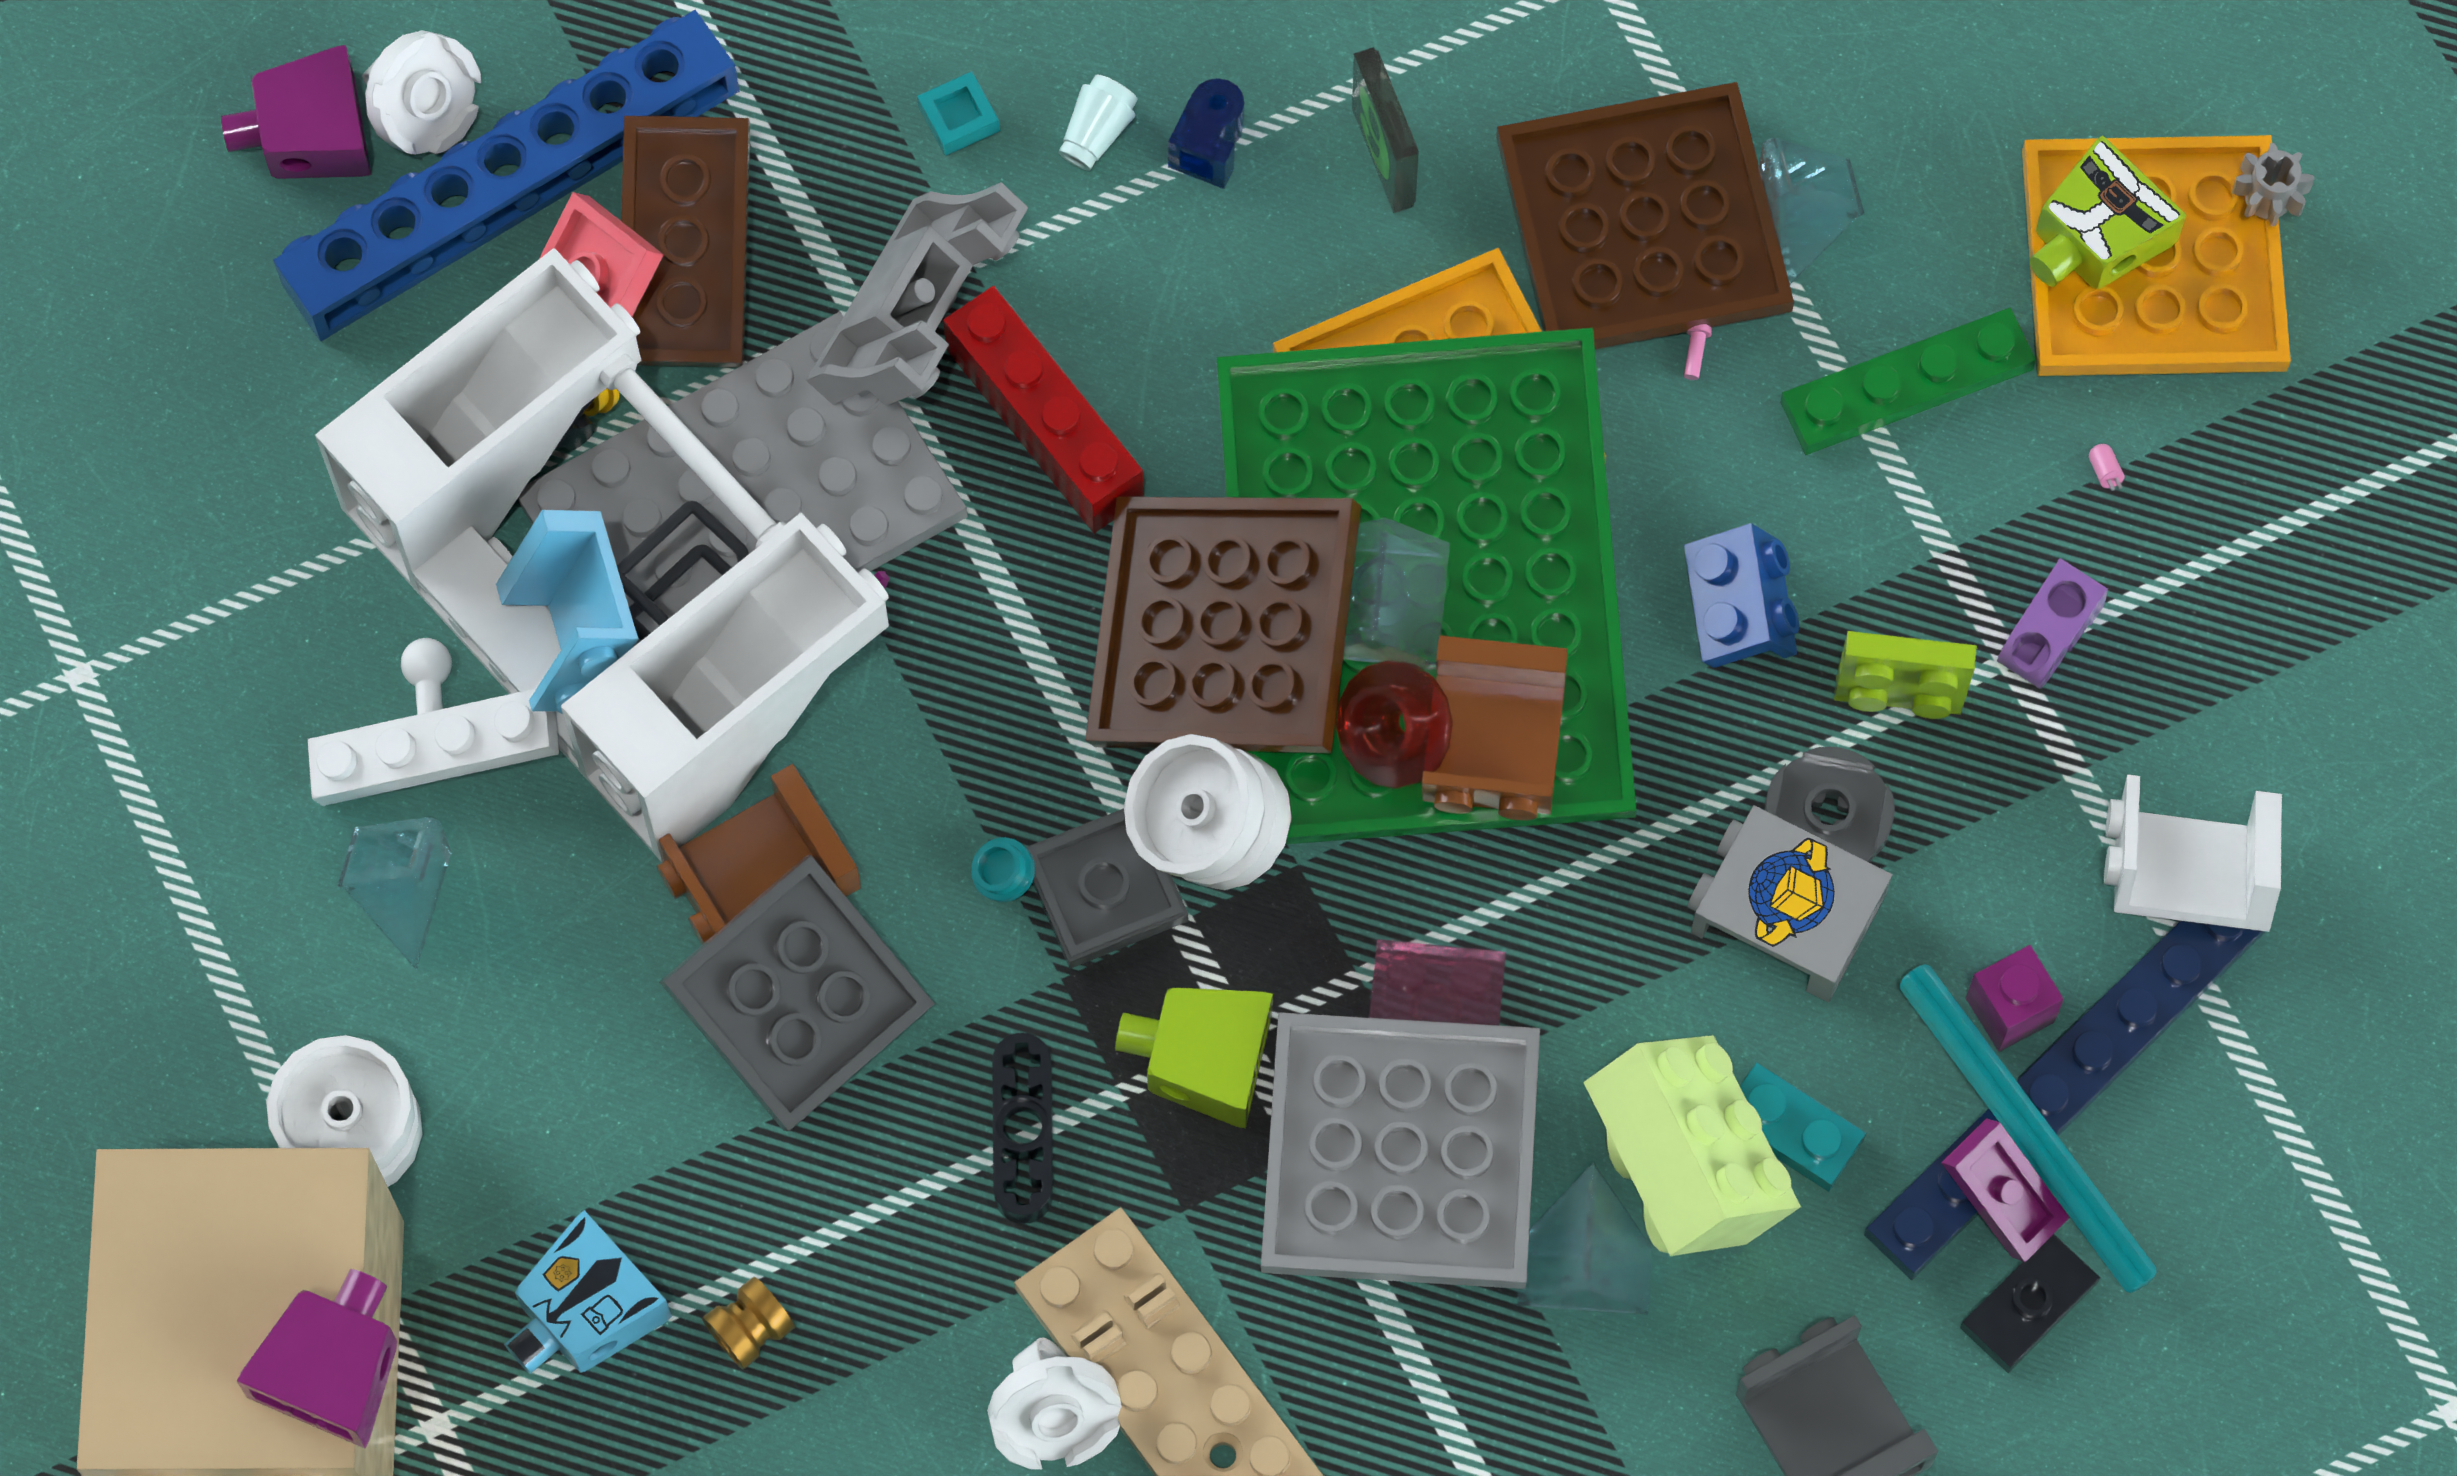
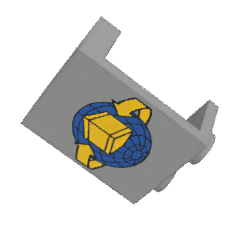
[1687,805,1893,1003]

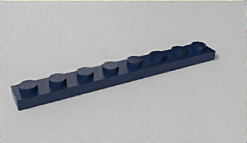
[1864,921,2266,1280]

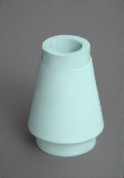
[1058,75,1138,171]

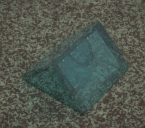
[1343,517,1450,668]

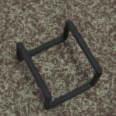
[617,501,749,641]

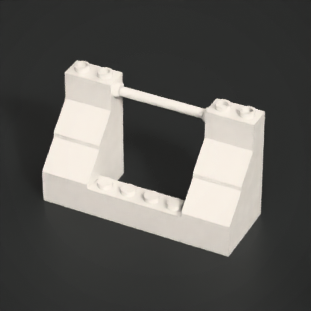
[315,248,889,862]

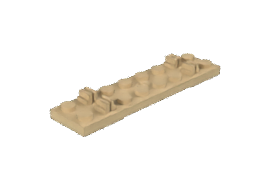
[1014,1207,1323,1476]

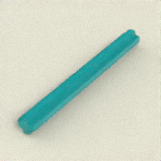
[1900,964,2157,1293]

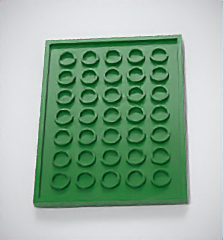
[1217,328,1637,844]

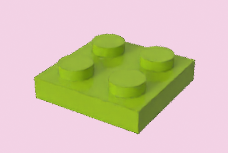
[1834,631,1977,719]

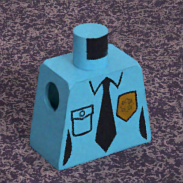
[504,1210,672,1374]

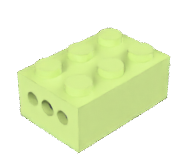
[1583,1035,1801,1256]

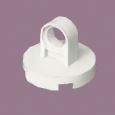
[362,30,481,155]
[987,1338,1122,1470]

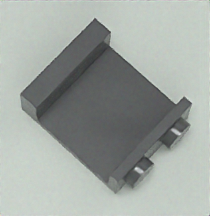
[1736,1315,1938,1476]

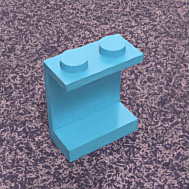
[496,510,638,714]

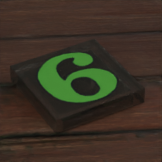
[1352,47,1419,213]

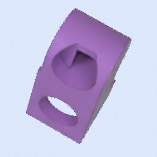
[1997,558,2108,689]

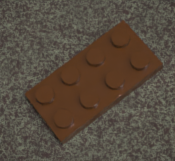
[621,116,750,367]

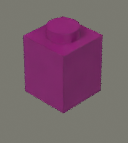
[1966,945,2064,1052]

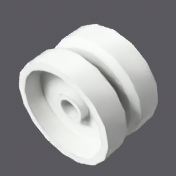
[1124,734,1291,890]
[266,1035,423,1187]

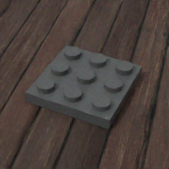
[659,855,934,1131]

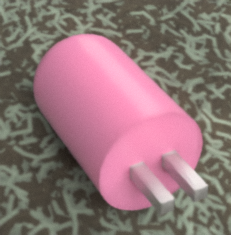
[2089,444,2124,491]

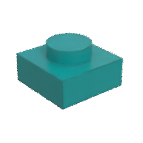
[917,71,1000,156]

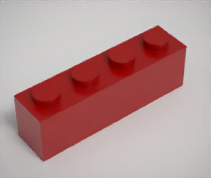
[943,285,1144,534]

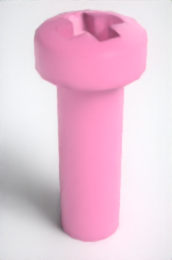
[1684,324,1712,380]

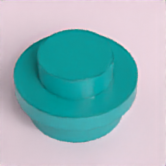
[971,837,1035,902]

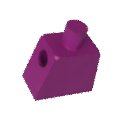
[221,45,372,179]
[237,1269,397,1448]

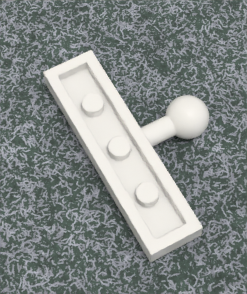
[308,638,559,806]

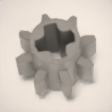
[2232,143,2314,226]

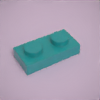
[1740,1062,1866,1192]

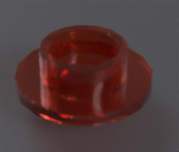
[1336,660,1453,788]

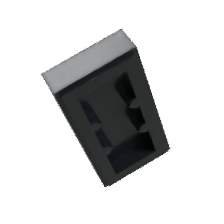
[1960,1234,2101,1373]

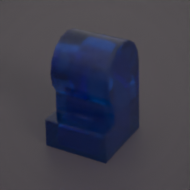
[1168,78,1245,189]

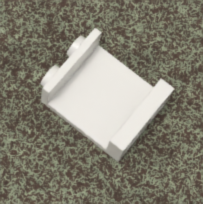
[2104,775,2282,932]

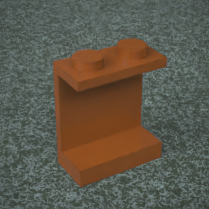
[1422,635,1568,820]
[656,764,861,945]

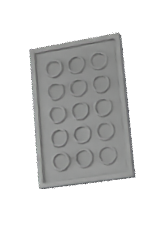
[517,312,968,647]

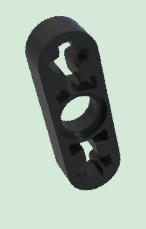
[992,1033,1053,1224]

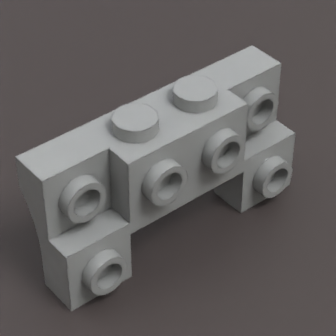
[806,182,1028,406]

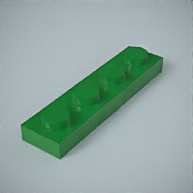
[1780,307,2036,455]

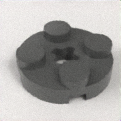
[1764,747,1895,863]

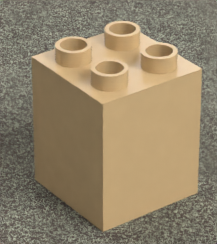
[77,1148,404,1476]

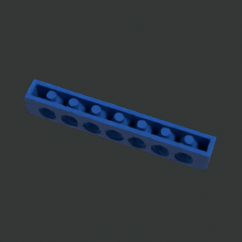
[273,9,740,342]

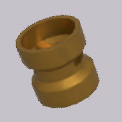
[702,1276,795,1369]

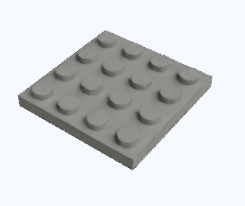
[1261,1013,1540,1289]

